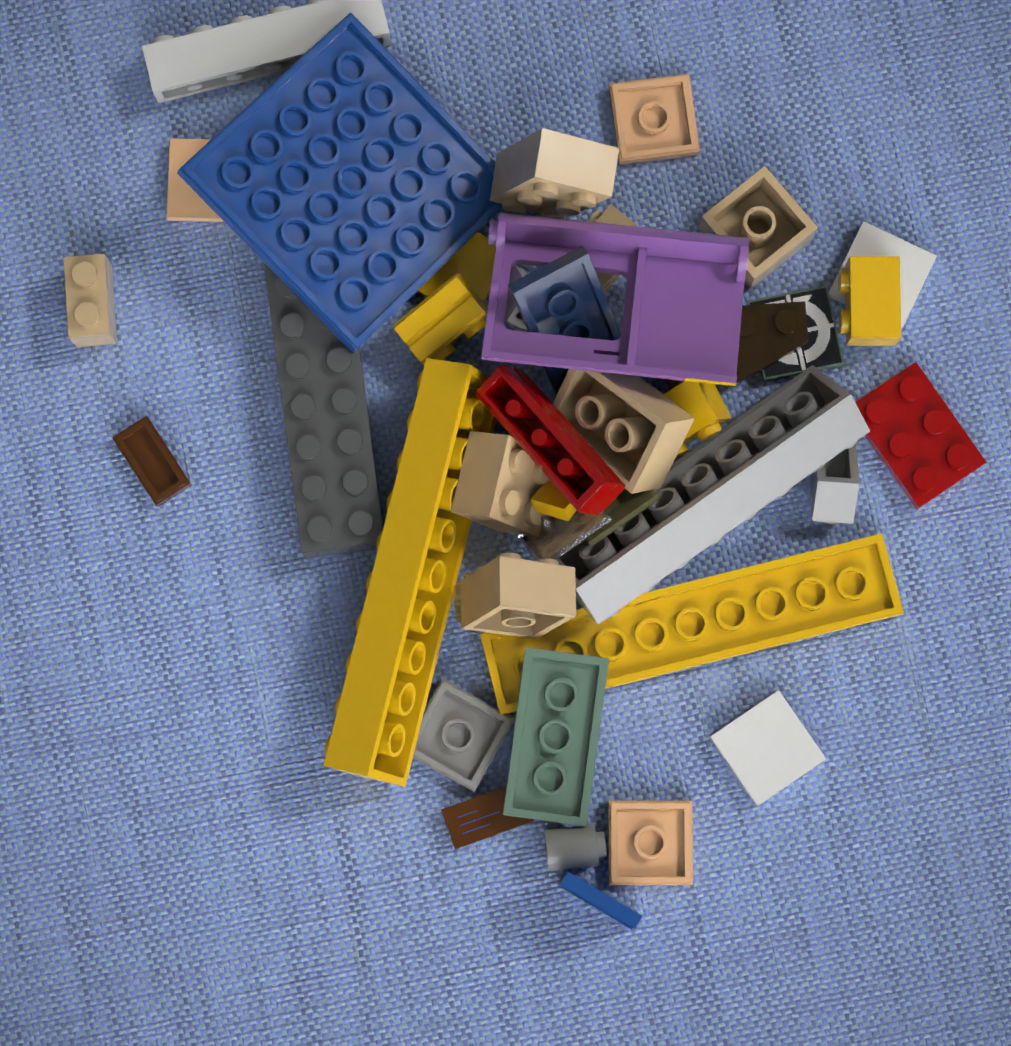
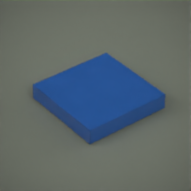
[559,871,642,930]

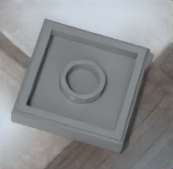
[413,678,515,793]

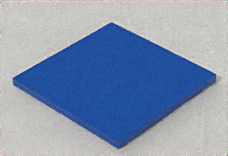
[177,12,503,353]

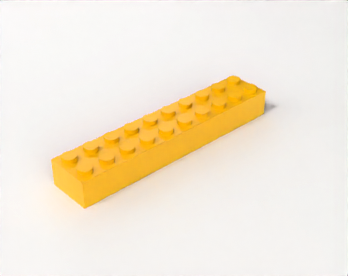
[323,358,497,787]

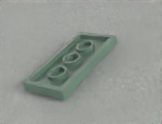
[503,647,609,826]

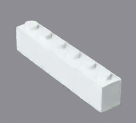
[142,0,392,103]

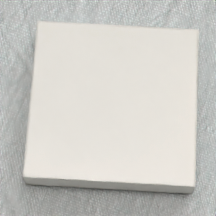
[829,221,937,330]
[709,690,826,807]

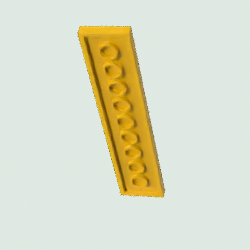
[480,533,904,715]

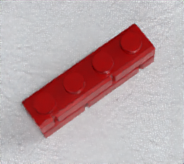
[475,364,626,516]

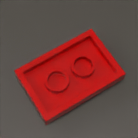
[855,362,987,510]

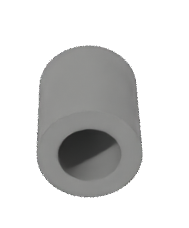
[544,824,607,871]

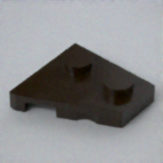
[728,301,809,387]

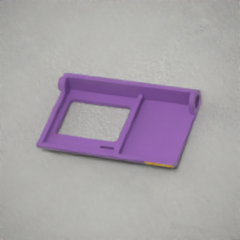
[481,213,749,386]

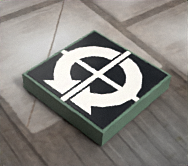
[746,285,844,382]

